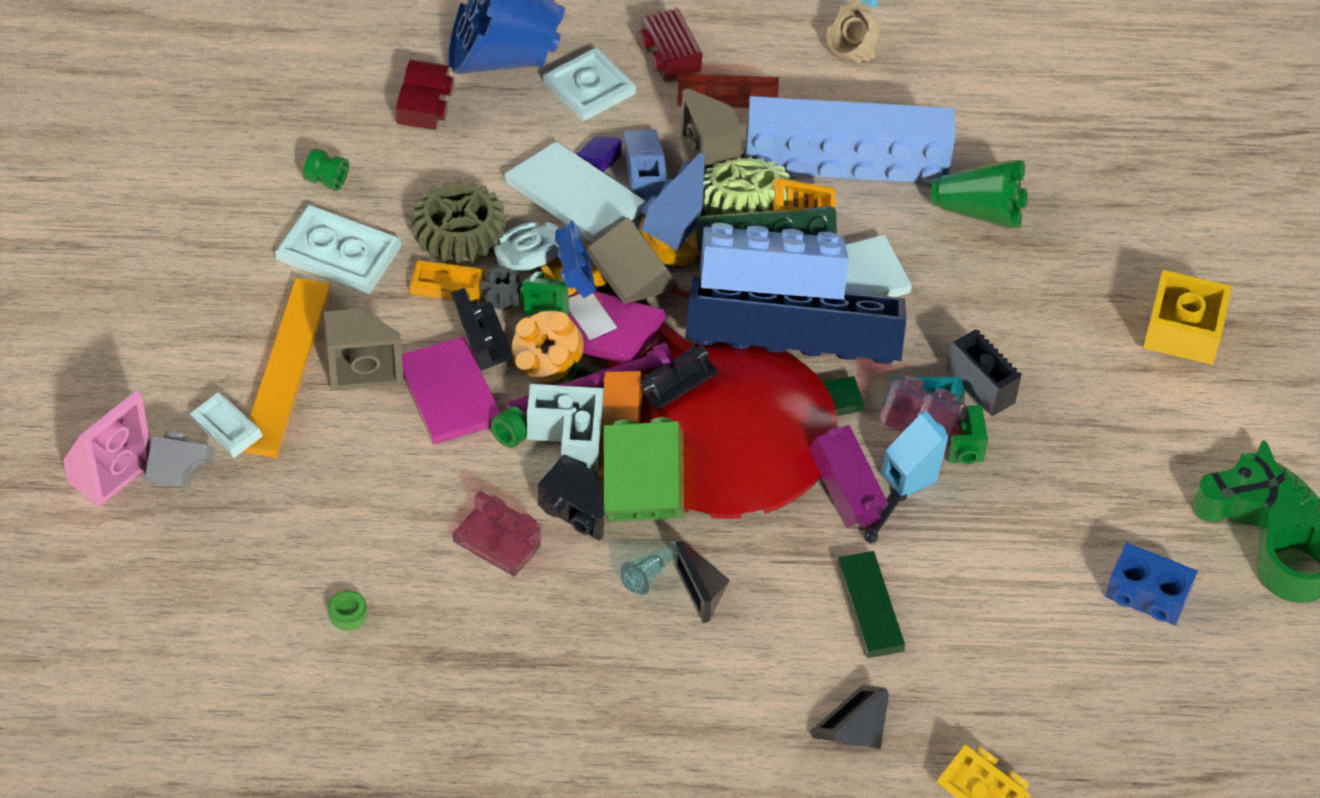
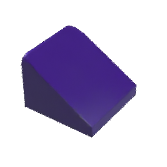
[576,136,622,173]

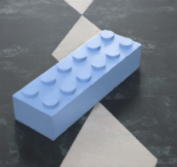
[745,96,955,184]

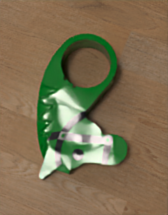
[1192,440,1320,603]

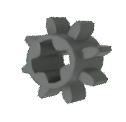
[480,267,523,311]

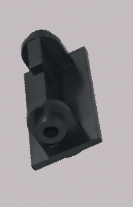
[639,345,719,411]

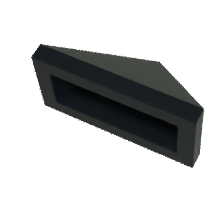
[674,540,730,623]
[810,685,889,749]

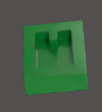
[520,271,569,316]
[947,405,988,464]

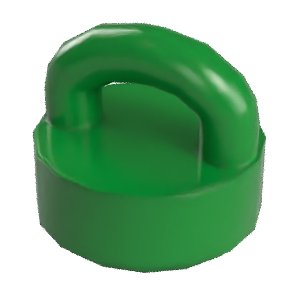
[491,406,527,448]

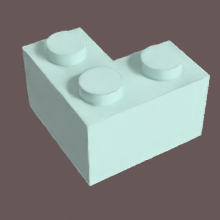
[527,384,604,474]

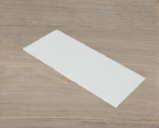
[568,293,617,340]

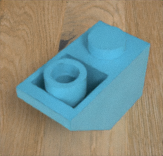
[880,411,948,496]

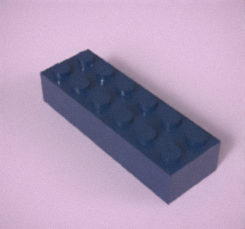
[685,276,907,364]

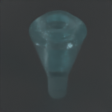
[621,541,675,595]

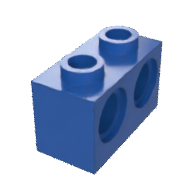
[1105,542,1198,626]

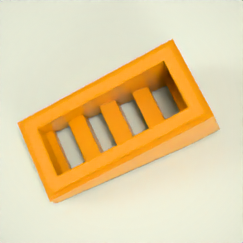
[773,178,836,211]

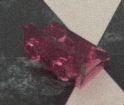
[453,491,541,577]

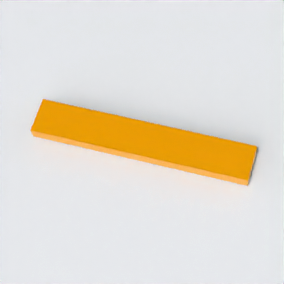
[242,278,331,458]

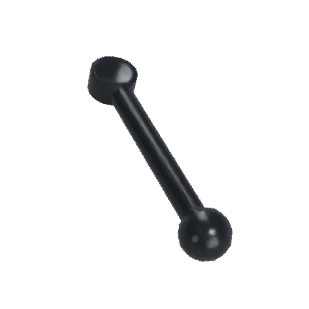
[864,488,907,543]

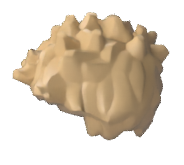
[826,0,880,64]

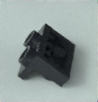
[451,288,513,371]

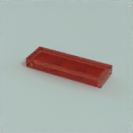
[677,74,779,108]

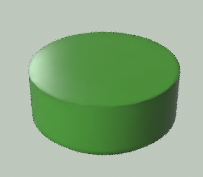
[328,591,367,630]

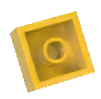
[1143,269,1232,365]

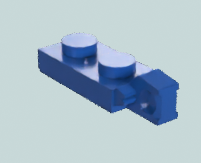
[555,220,596,298]

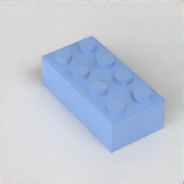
[700,223,849,300]

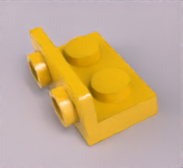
[936,744,1033,798]

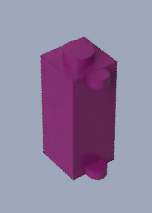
[809,425,888,528]

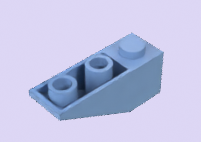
[623,129,667,203]
[641,152,705,250]

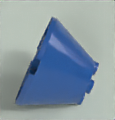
[448,0,565,74]

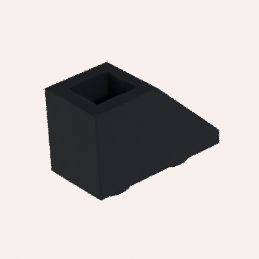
[538,455,604,541]

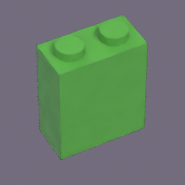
[604,418,684,522]

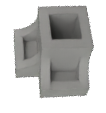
[144,431,215,489]

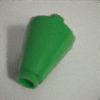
[931,160,1028,228]

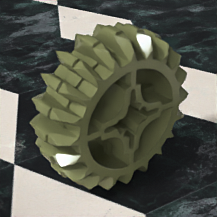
[412,179,506,265]

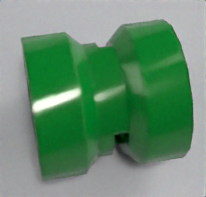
[303,148,350,191]

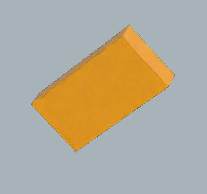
[410,260,486,303]

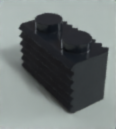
[946,329,1022,416]

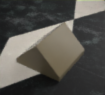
[586,217,679,304]

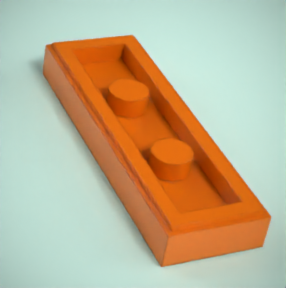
[598,371,643,480]

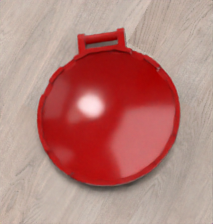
[607,323,838,519]

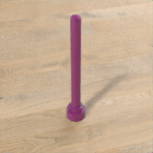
[505,342,675,412]

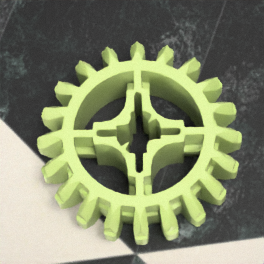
[702,156,790,215]

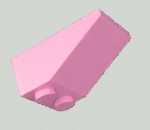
[63,391,151,507]

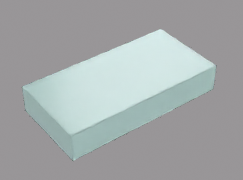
[190,392,263,458]

